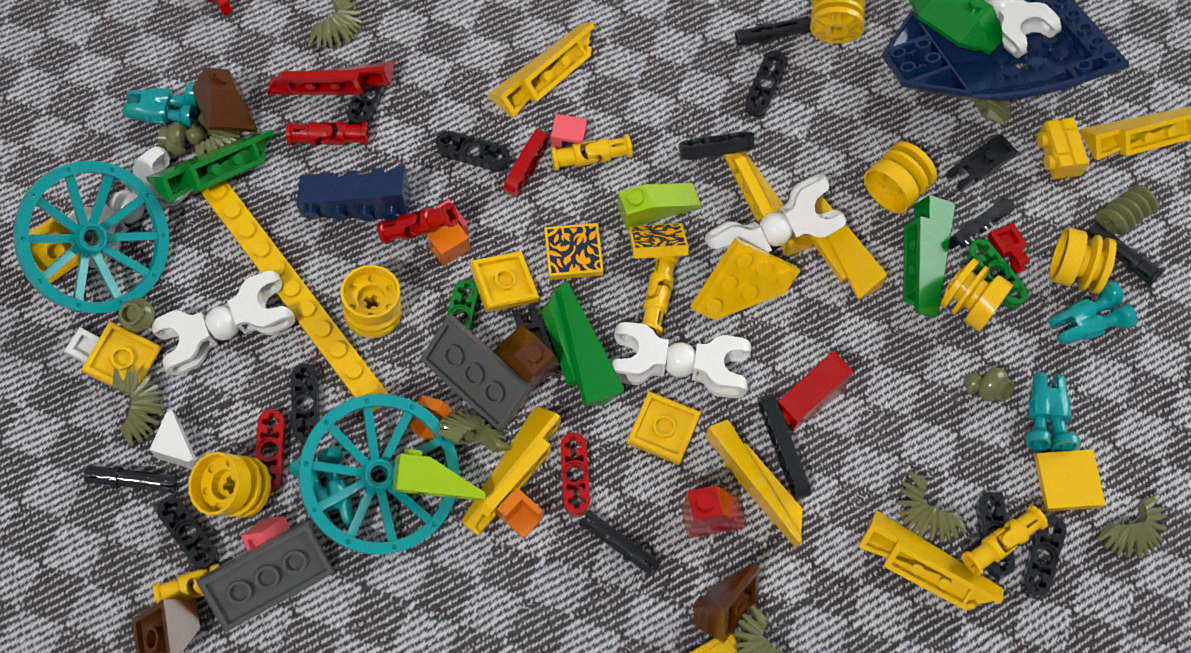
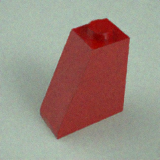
[778,351,854,432]
[682,486,745,539]

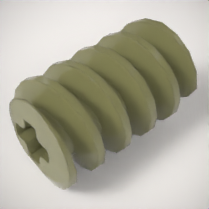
[1096,185,1159,236]

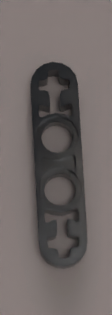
[757,393,811,500]

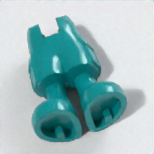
[123,82,201,128]
[1048,281,1138,345]
[1025,372,1081,452]
[289,446,354,530]

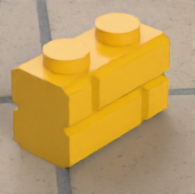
[1037,118,1089,180]

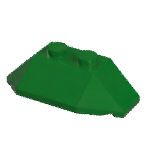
[909,0,1003,55]

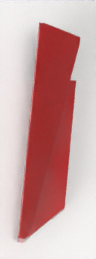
[267,61,394,95]

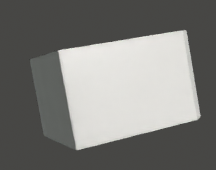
[149,410,197,469]

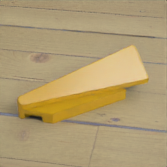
[487,22,595,117]
[1080,106,1191,160]
[723,152,813,257]
[806,195,887,301]
[462,407,561,537]
[705,419,803,548]
[858,511,1004,610]

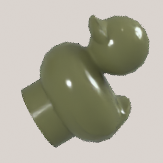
[158,123,205,156]
[118,298,156,332]
[964,367,1015,402]

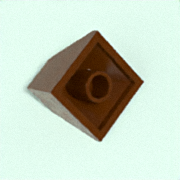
[192,67,257,132]
[493,325,559,389]
[692,564,760,643]
[132,599,200,653]

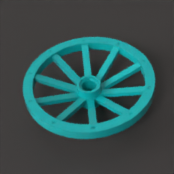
[13,161,169,314]
[298,394,459,555]

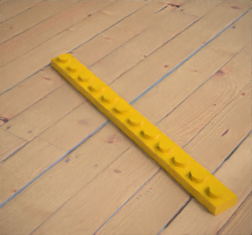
[200,180,389,412]

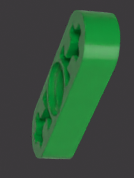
[966,239,1028,309]
[446,280,479,331]

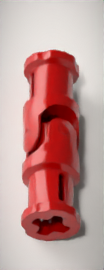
[286,122,369,145]
[377,202,458,244]

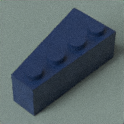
[296,166,411,221]

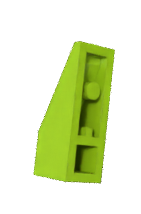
[617,183,701,230]
[392,449,486,501]

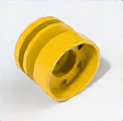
[810,0,866,44]
[863,141,937,214]
[1049,227,1117,294]
[940,258,1014,332]
[341,265,402,338]
[189,452,271,518]

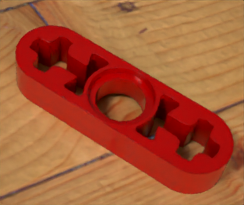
[503,128,550,197]
[255,409,286,494]
[560,433,590,517]

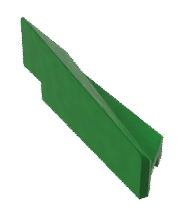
[146,130,274,202]
[903,195,955,318]
[541,282,624,406]

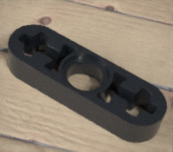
[745,50,787,117]
[347,60,387,126]
[436,131,510,172]
[679,131,755,160]
[291,363,320,445]
[975,492,1015,579]
[157,496,220,570]
[1020,516,1067,599]

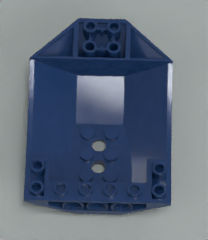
[882,0,1129,101]

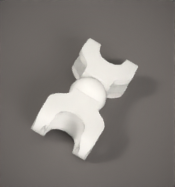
[984,0,1061,58]
[67,146,193,268]
[705,174,846,253]
[151,271,295,375]
[611,322,751,398]

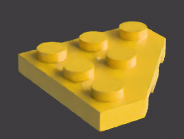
[691,237,800,320]

